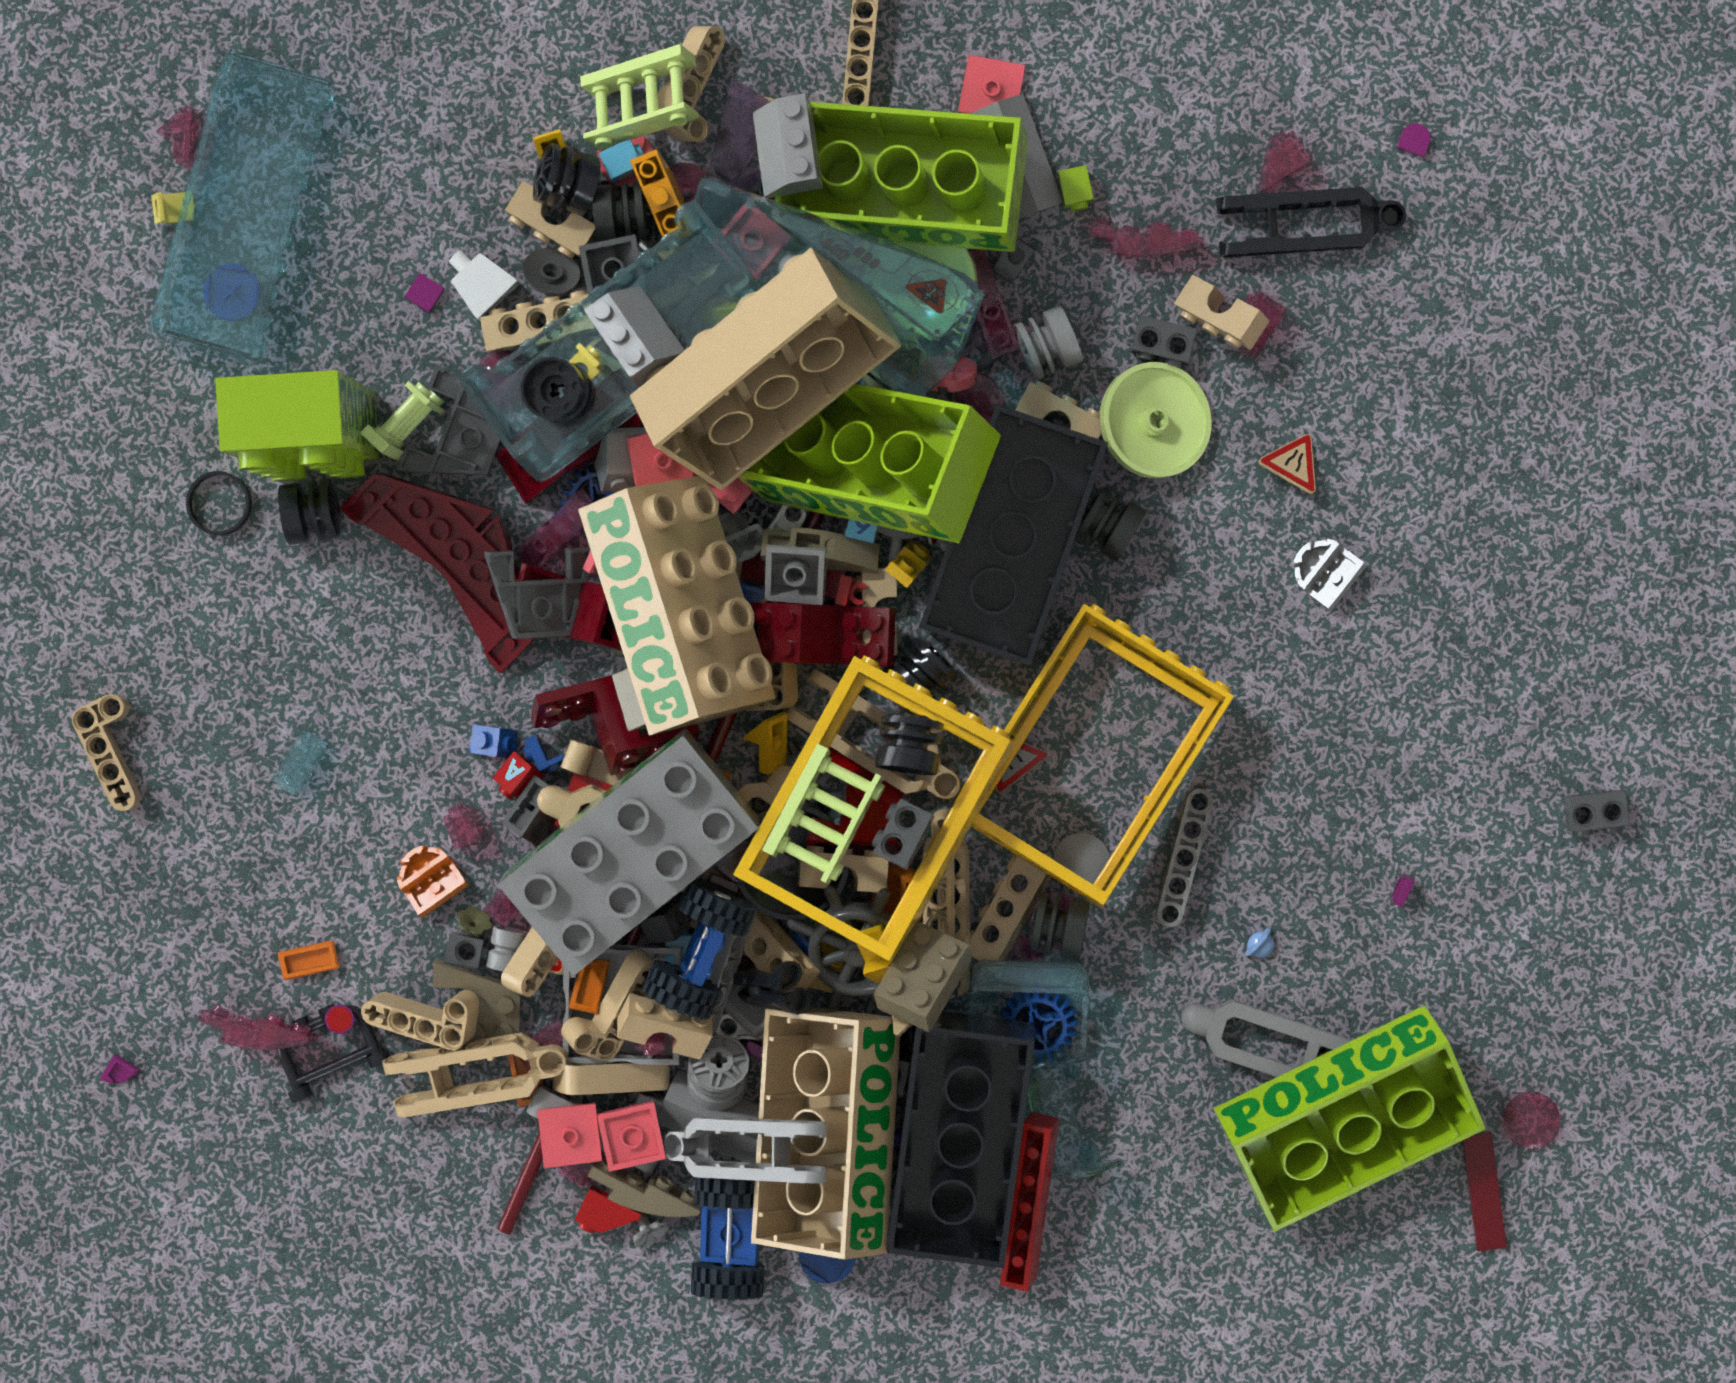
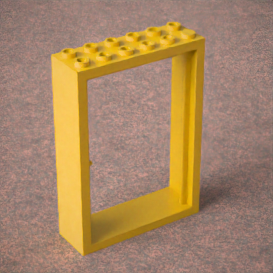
[970,603,1234,909]
[733,655,1013,963]

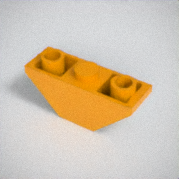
[630,149,691,241]

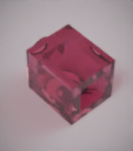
[442,803,485,850]

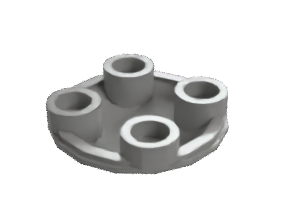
[1053,833,1110,884]

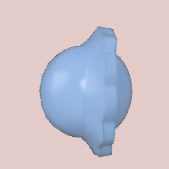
[1244,927,1275,958]

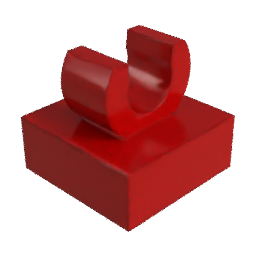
[835,575,869,606]

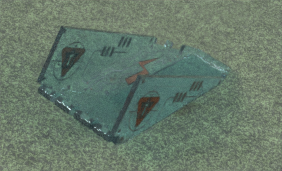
[689,177,984,397]

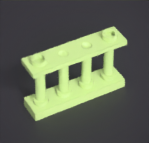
[580,44,699,150]
[360,381,445,461]
[762,743,885,885]

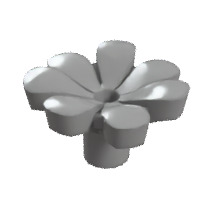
[633,1215,669,1247]

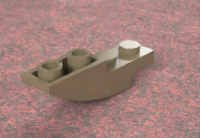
[760,527,880,574]
[588,1158,702,1217]

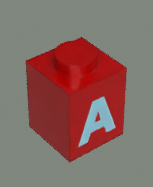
[493,751,546,800]

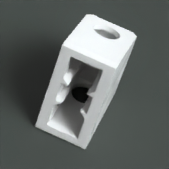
[449,250,520,322]

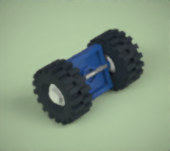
[642,878,757,1019]
[691,1177,765,1300]

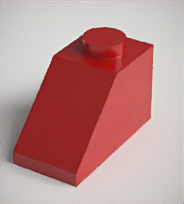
[575,1185,643,1234]

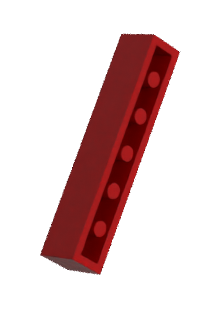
[1000,1112,1060,1292]

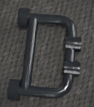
[276,1003,391,1104]

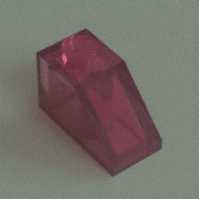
[1256,130,1311,194]

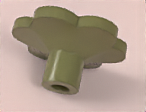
[457,906,492,936]

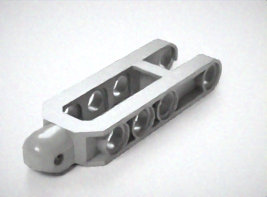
[1181,999,1352,1077]
[663,1116,827,1184]

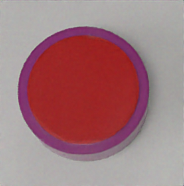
[325,1005,355,1034]

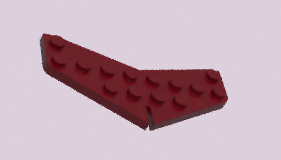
[340,473,535,674]

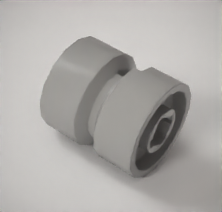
[486,925,528,971]

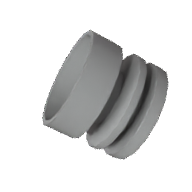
[1014,305,1083,381]
[687,1034,749,1111]

